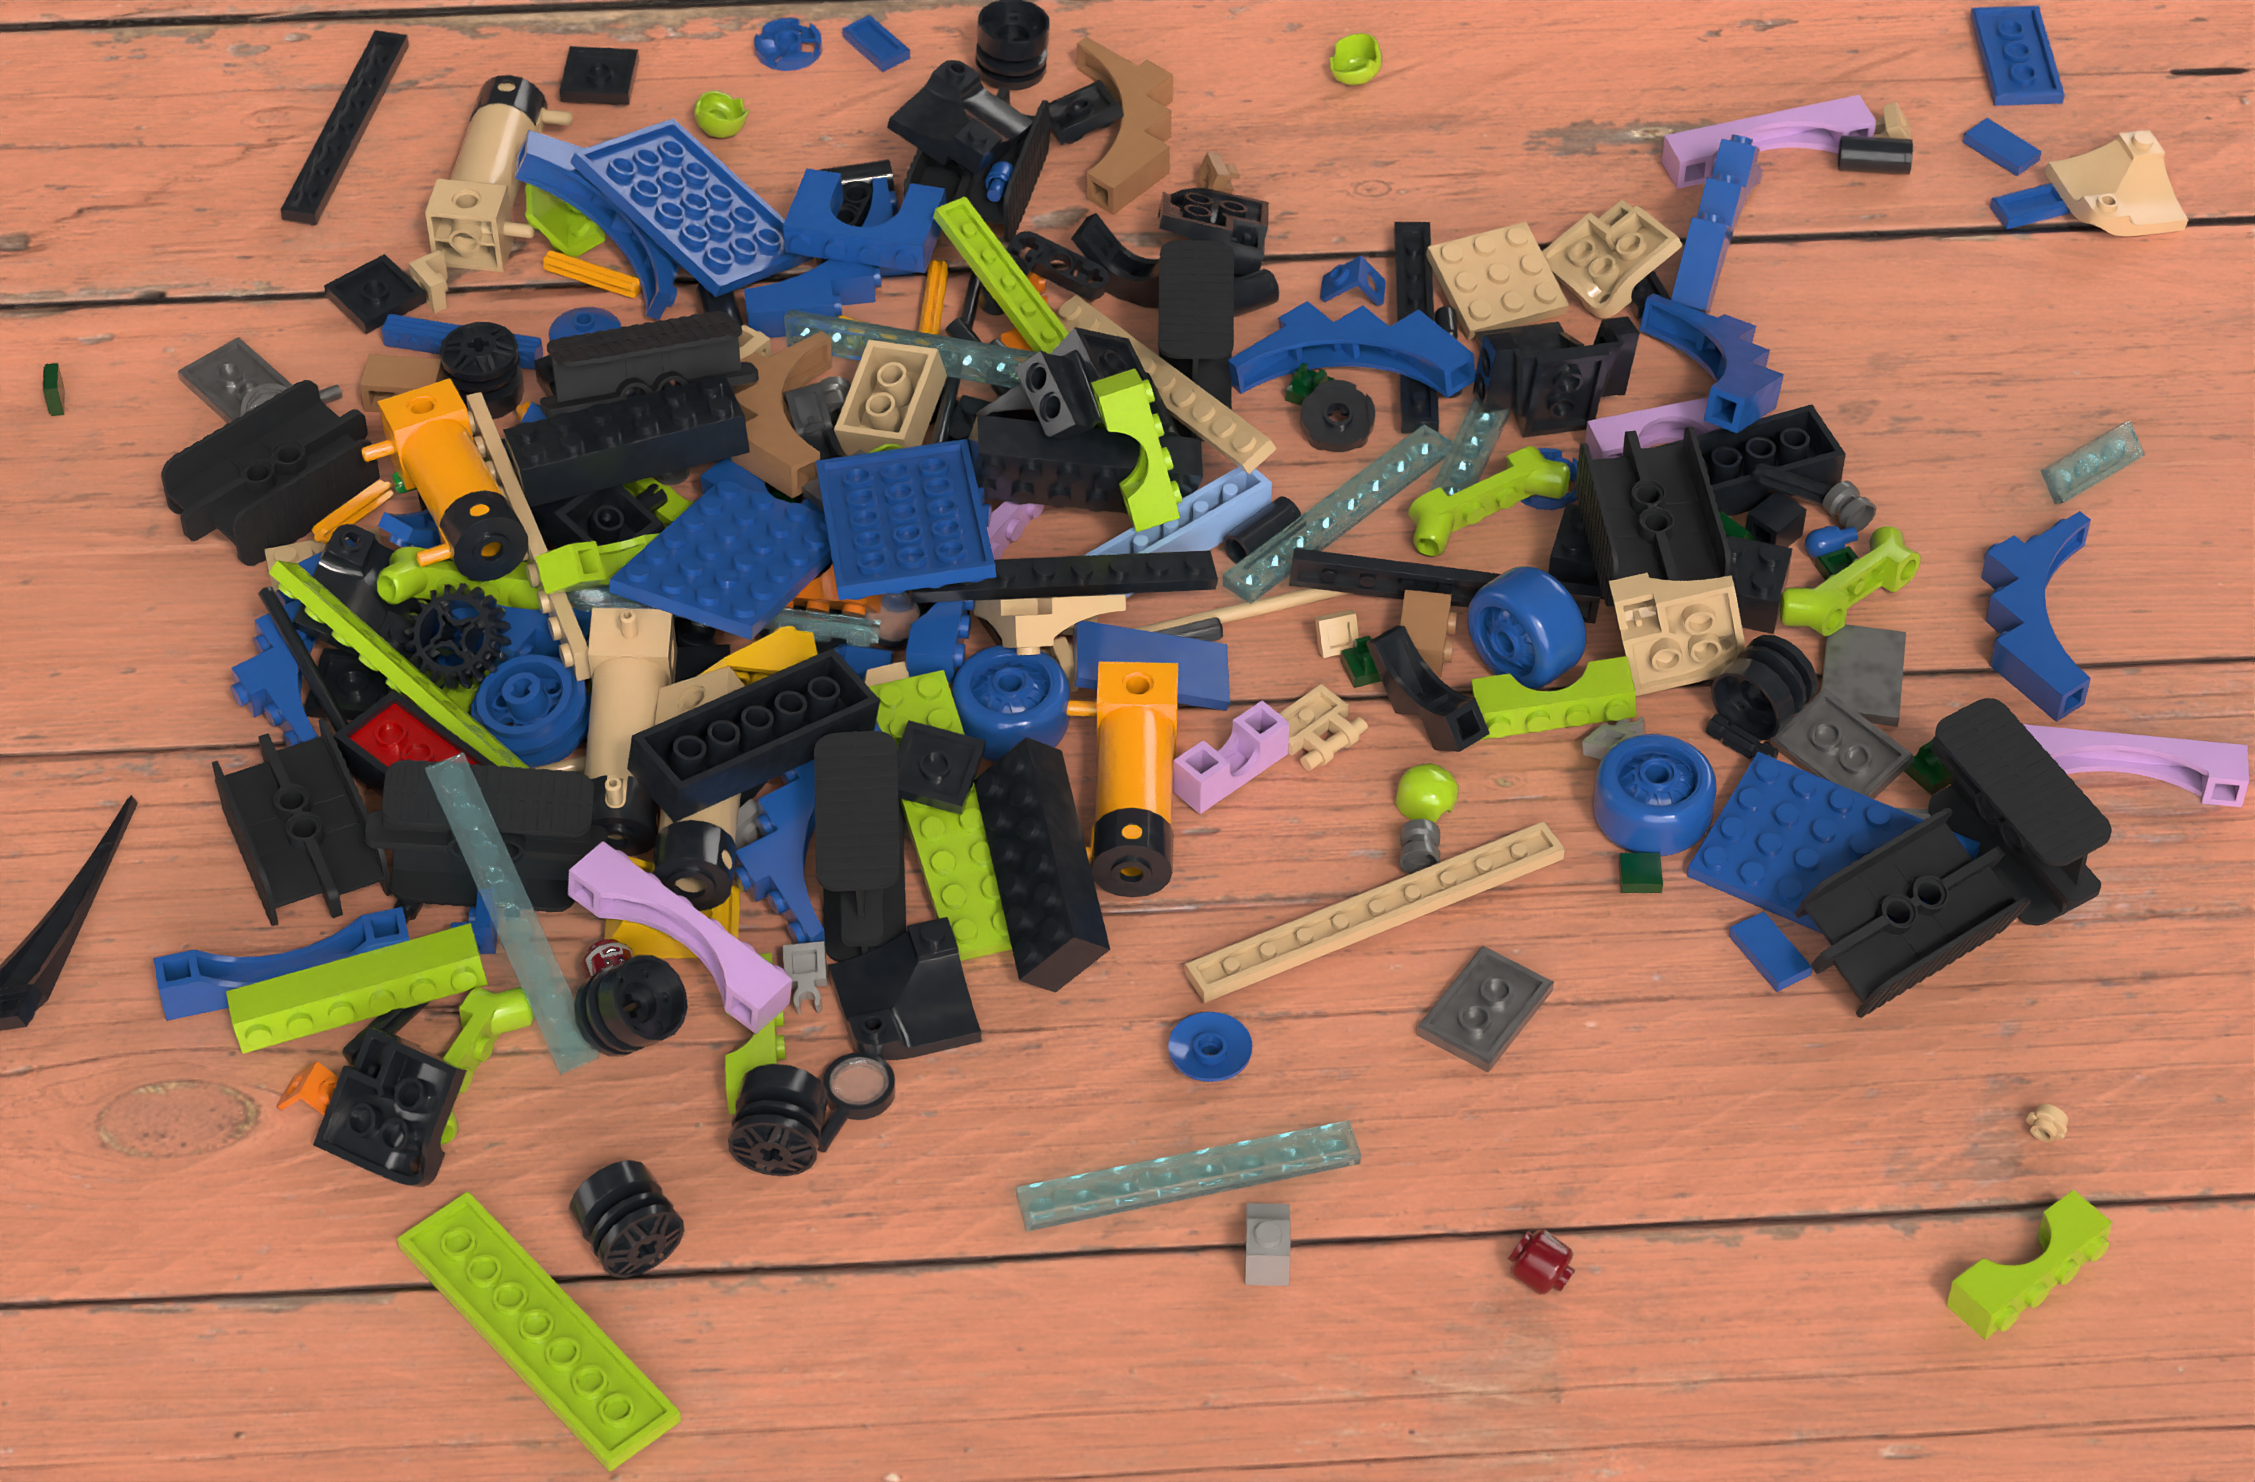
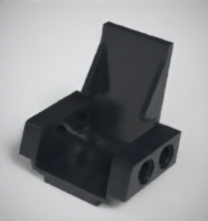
[1473,316,1640,438]
[976,327,1180,440]

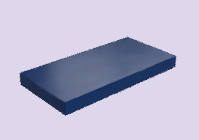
[1970,5,2065,106]
[1073,620,1230,711]

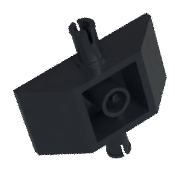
[530,483,668,599]

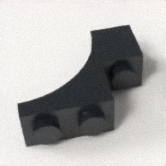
[1366,625,1490,752]

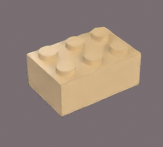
[834,340,947,456]

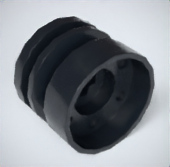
[975,0,1050,90]
[440,322,524,419]
[1711,635,1818,740]
[574,955,688,1057]
[728,1064,828,1177]
[569,1160,685,1278]

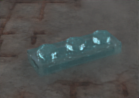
[2040,421,2145,504]

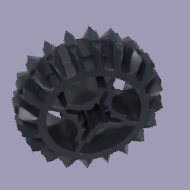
[404,583,512,690]

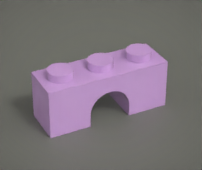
[1173,701,1289,814]

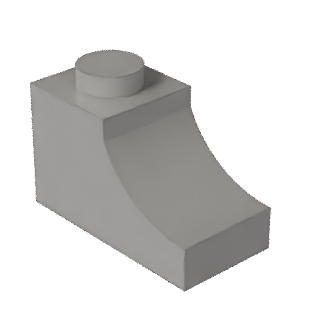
[1245,1203,1291,1286]

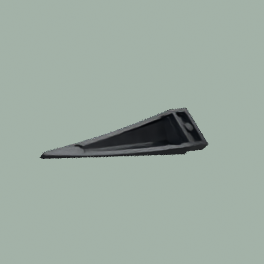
[0,795,138,1031]

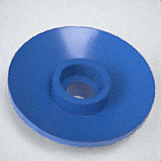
[549,307,621,341]
[1168,1012,1253,1082]

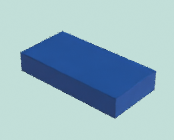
[842,15,910,72]
[1963,118,2042,176]
[1990,183,2070,230]
[1729,911,1812,992]

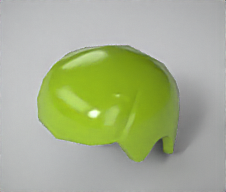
[1329,33,1382,86]
[694,90,749,139]
[1395,763,1459,823]

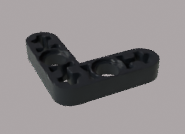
[978,231,1109,315]

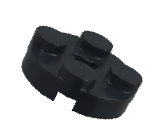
[1300,380,1375,452]

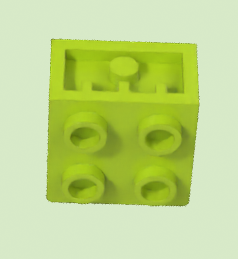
[525,183,606,258]

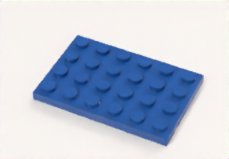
[570,118,814,297]
[816,439,996,600]
[609,480,832,640]
[1687,752,1980,933]

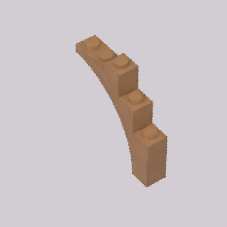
[1077,37,1173,215]
[732,331,832,498]

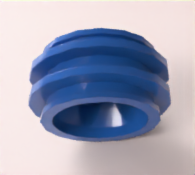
[471,654,591,768]

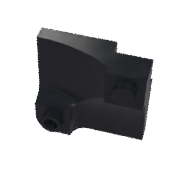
[887,60,1033,175]
[1158,188,1269,278]
[292,524,432,661]
[829,917,982,1060]
[313,1027,467,1187]

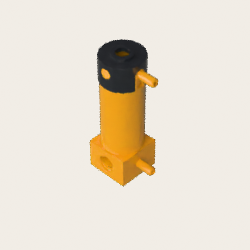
[361,378,528,582]
[1067,661,1178,898]

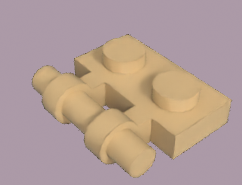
[1279,684,1368,771]

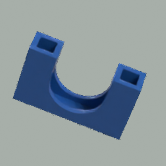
[783,168,946,273]

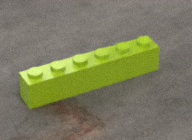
[226,923,488,1054]

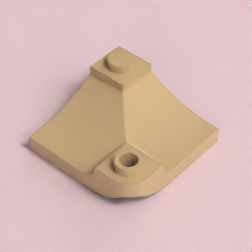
[2045,130,2188,237]
[1542,199,1683,318]
[1609,572,1746,696]
[974,595,1126,655]

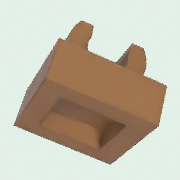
[1195,152,1240,193]

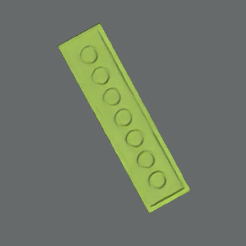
[868,670,1012,961]
[397,1191,681,1472]

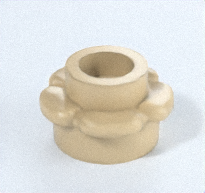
[2027,1104,2069,1143]

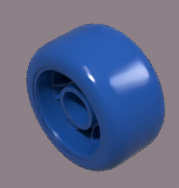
[1468,566,1586,690]
[951,645,1070,762]
[1593,734,1717,856]

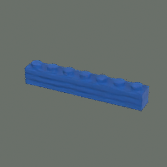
[382,314,544,370]

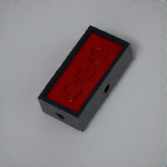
[334,689,497,798]

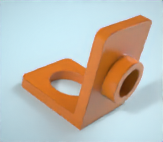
[276,1061,339,1116]

